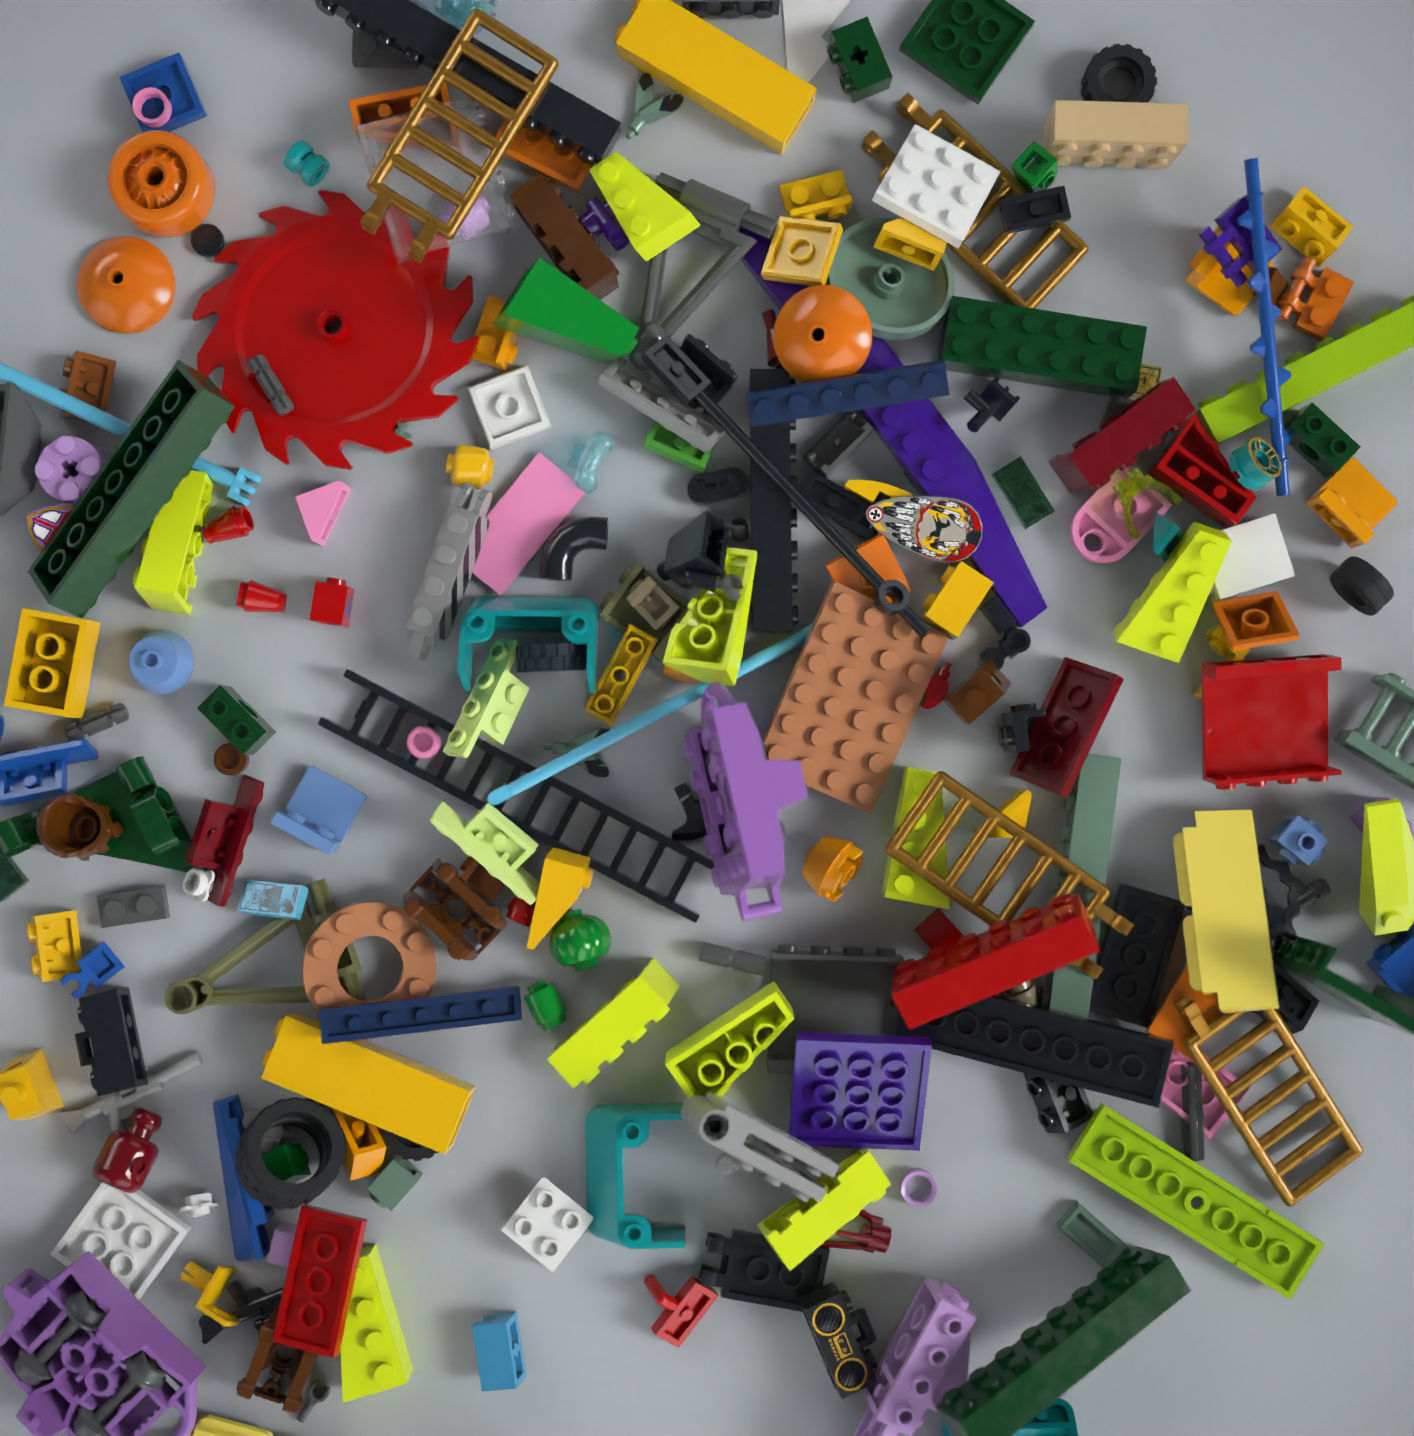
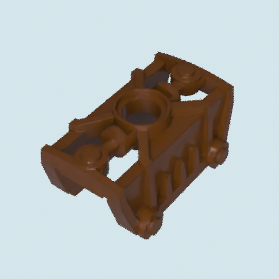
[403,858,508,961]
[236,1301,319,1414]

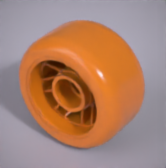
[107,130,215,238]

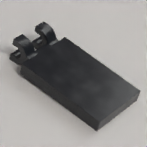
[699,1229,830,1312]

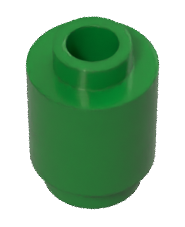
[524,979,567,1031]

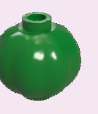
[549,909,611,972]

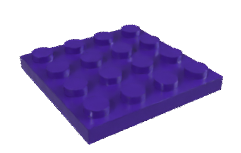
[788,1032,932,1151]

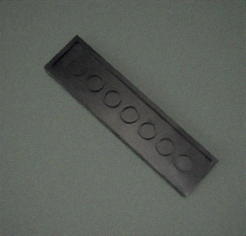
[895,995,1174,1108]

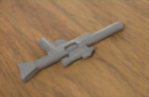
[57,1052,203,1134]

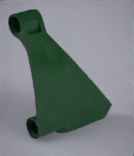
[0,756,193,872]

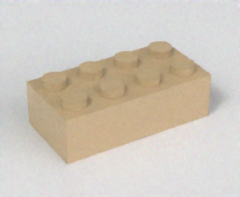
[1042,100,1189,170]

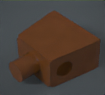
[943,659,1011,725]

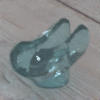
[567,432,614,494]

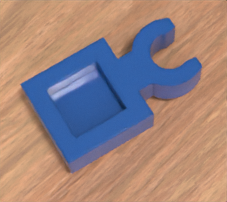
[60,941,125,999]

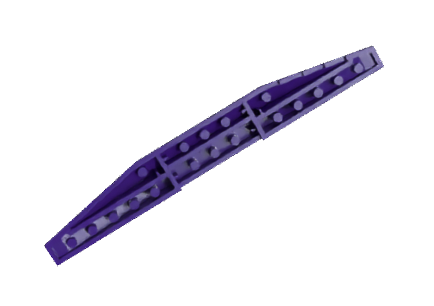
[735,197,1048,627]

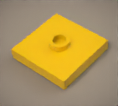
[761,216,843,286]

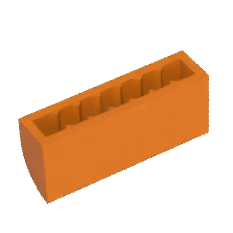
[1146,964,1221,1060]

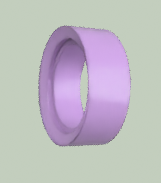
[900,1168,937,1207]

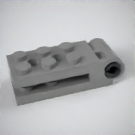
[681,1091,840,1202]

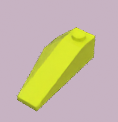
[663,547,757,686]
[1359,798,1414,936]

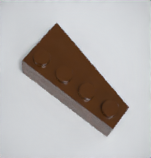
[509,173,620,300]

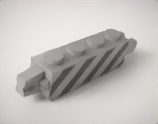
[404,482,492,661]

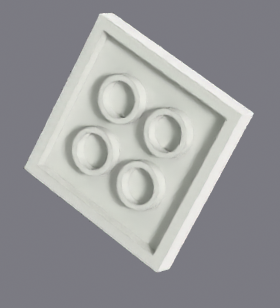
[872,124,1001,249]
[50,1182,192,1301]

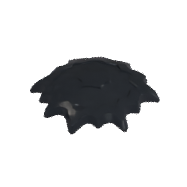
[1186,844,1308,946]

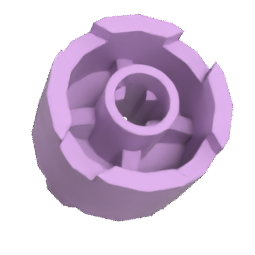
[35,436,109,504]

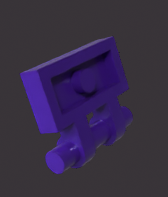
[1198,196,1282,287]

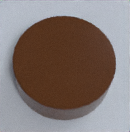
[214,743,249,775]

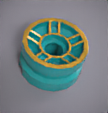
[1229,437,1282,491]

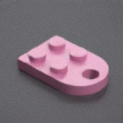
[1070,466,1173,564]

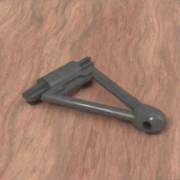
[629,172,777,370]

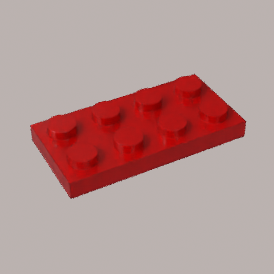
[272,1204,367,1358]

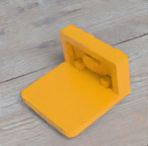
[1184,226,1274,316]

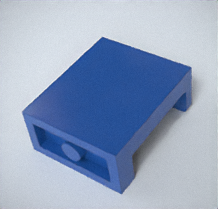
[1366,922,1414,997]

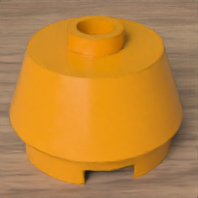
[802,836,864,902]

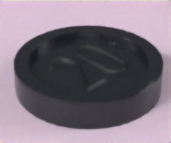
[191,224,225,257]

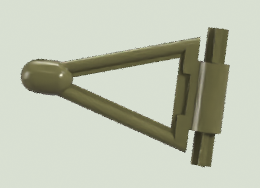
[165,878,367,1014]

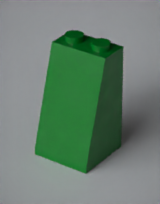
[492,257,639,364]

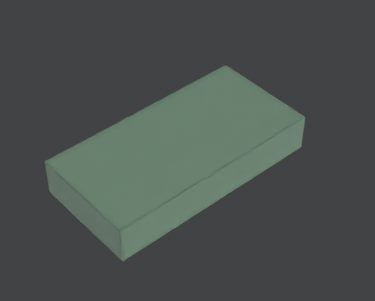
[1055,1200,1128,1269]

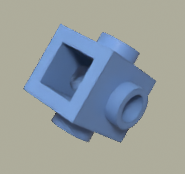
[1267,814,1329,866]

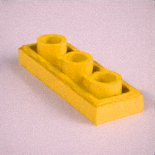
[584,624,659,725]

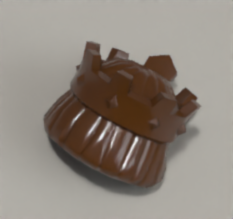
[36,792,124,861]

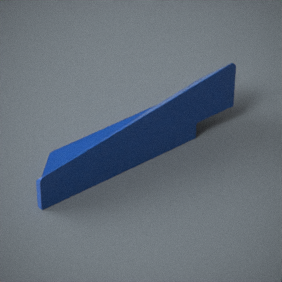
[213,1094,275,1261]

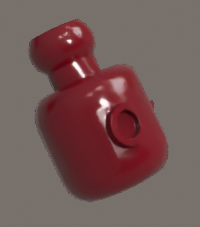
[92,1107,162,1194]

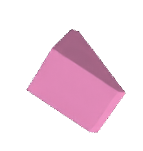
[295,480,351,547]

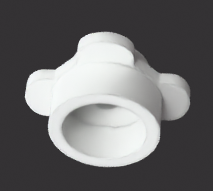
[183,866,215,902]
[180,1193,218,1218]

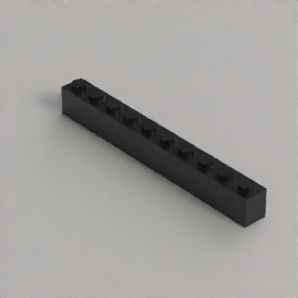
[315,0,621,165]

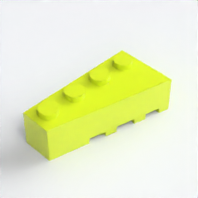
[133,470,214,616]
[1112,522,1232,663]
[547,957,680,1089]
[665,981,794,1098]
[757,1148,891,1271]
[340,1244,413,1403]

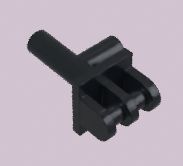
[963,377,1020,432]

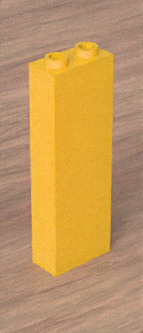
[614,0,817,155]
[261,1012,476,1154]

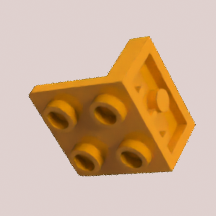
[1305,457,1398,548]

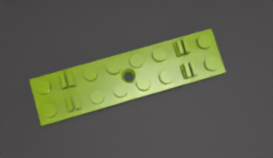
[1066,1103,1325,1300]

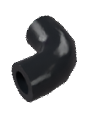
[539,516,609,581]

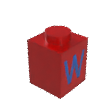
[309,577,355,628]

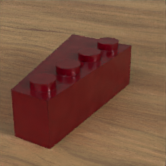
[1048,377,1196,493]

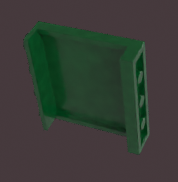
[1272,936,1414,1036]

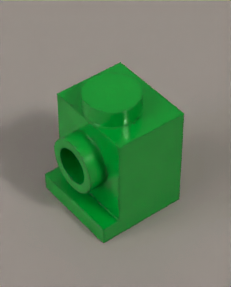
[1011,141,1058,192]

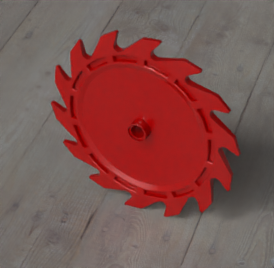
[192,190,480,470]

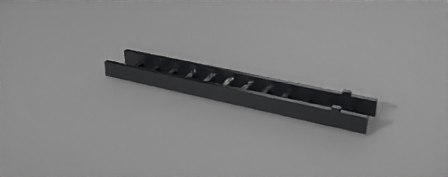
[318,669,714,923]

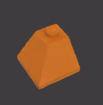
[1212,591,1300,651]

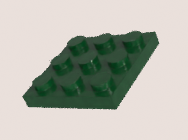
[899,0,1035,105]

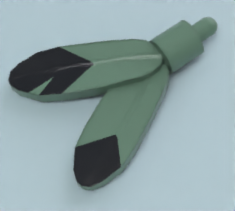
[626,73,683,139]
[543,728,611,777]

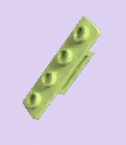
[443,639,530,758]
[430,802,540,905]

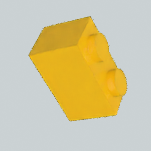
[921,561,994,639]

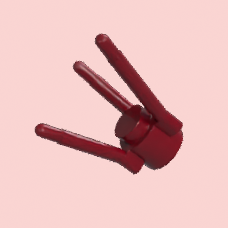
[820,1209,892,1253]

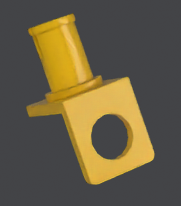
[180,1261,240,1327]

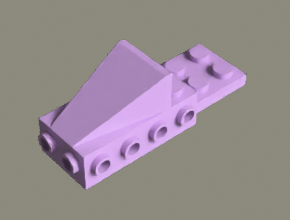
[853,1276,976,1436]

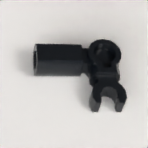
[979,595,1031,670]

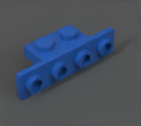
[0,738,98,806]

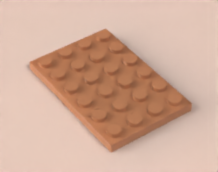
[763,581,949,814]

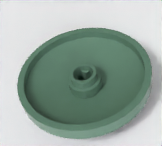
[826,218,955,340]

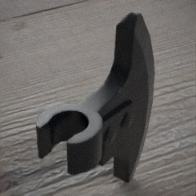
[671,782,707,841]

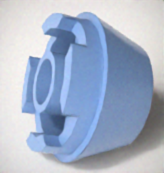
[129,629,194,694]

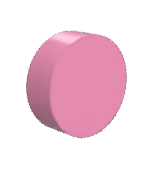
[407,726,441,759]

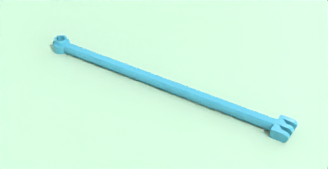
[0,362,262,506]
[487,624,813,805]

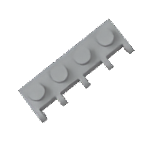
[597,357,726,453]

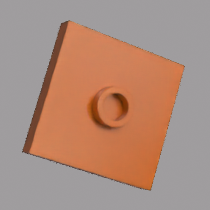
[824,533,912,603]

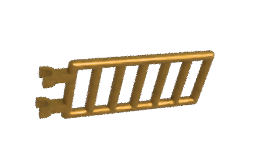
[360,9,559,264]
[861,92,1088,309]
[885,771,1134,980]
[1173,995,1363,1206]

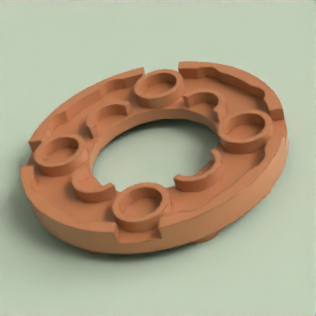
[302,902,436,1014]

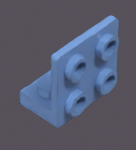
[271,766,367,855]

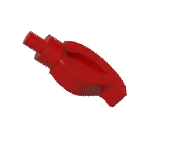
[920,662,952,709]

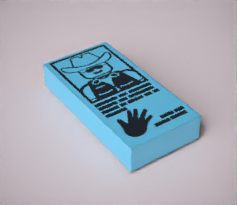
[237,879,308,921]

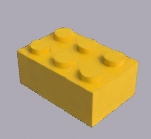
[4,608,101,718]

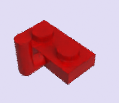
[644,1274,719,1348]

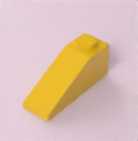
[526,847,593,950]

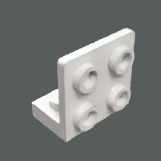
[500,1177,593,1272]

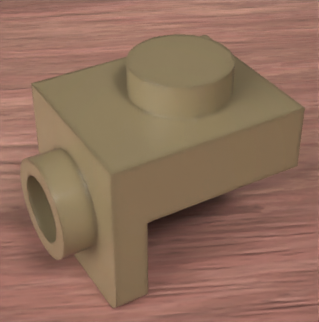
[626,577,682,632]

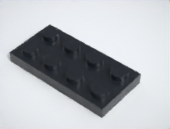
[1089,883,1185,1028]

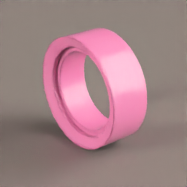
[132,87,172,128]

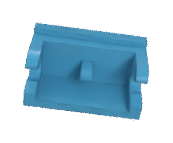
[472,1311,526,1392]

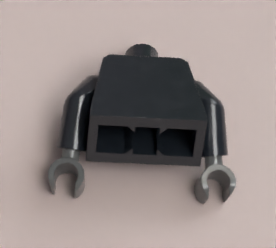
[657,511,749,601]

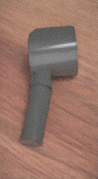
[297,1379,331,1423]

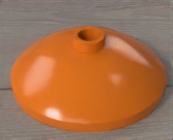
[77,236,176,334]
[773,285,873,382]

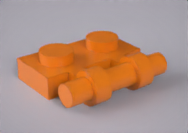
[1277,257,1354,341]

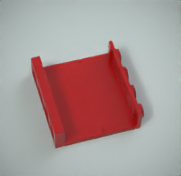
[1201,654,1342,790]

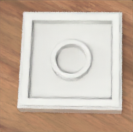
[467,365,551,450]

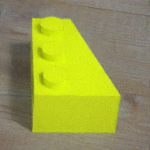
[589,151,701,262]

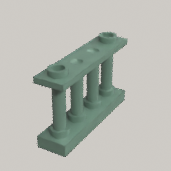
[1334,673,1414,790]

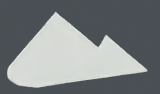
[782,0,851,82]

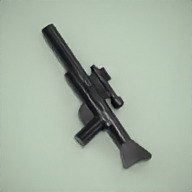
[198,1280,284,1344]

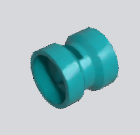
[283,140,330,187]

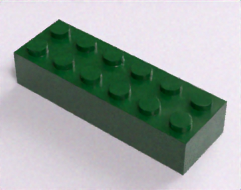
[938,296,1147,399]

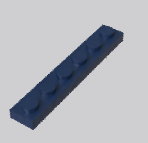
[746,360,949,427]
[319,986,522,1044]

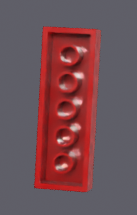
[891,893,1100,1030]

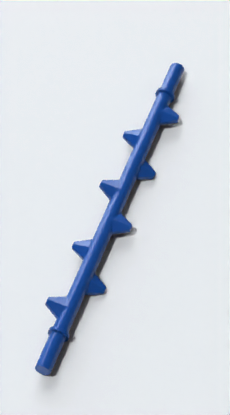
[1237,158,1293,496]

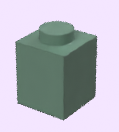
[367,1154,423,1211]

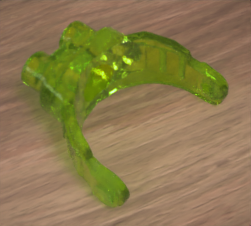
[1112,468,1182,539]

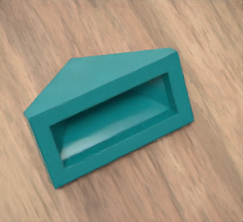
[1153,512,1185,562]

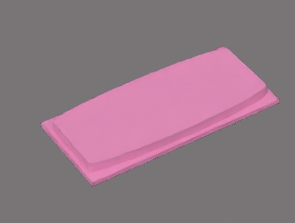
[473,452,587,596]

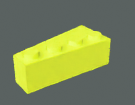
[881,767,950,909]

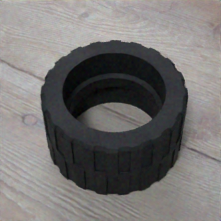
[235,1097,346,1210]

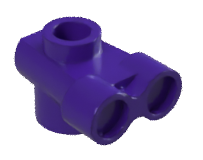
[580,197,630,251]

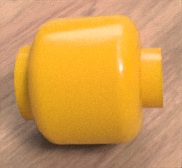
[445,444,494,489]

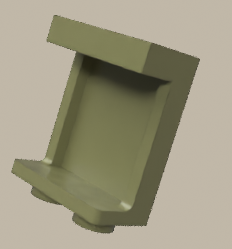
[599,563,689,664]

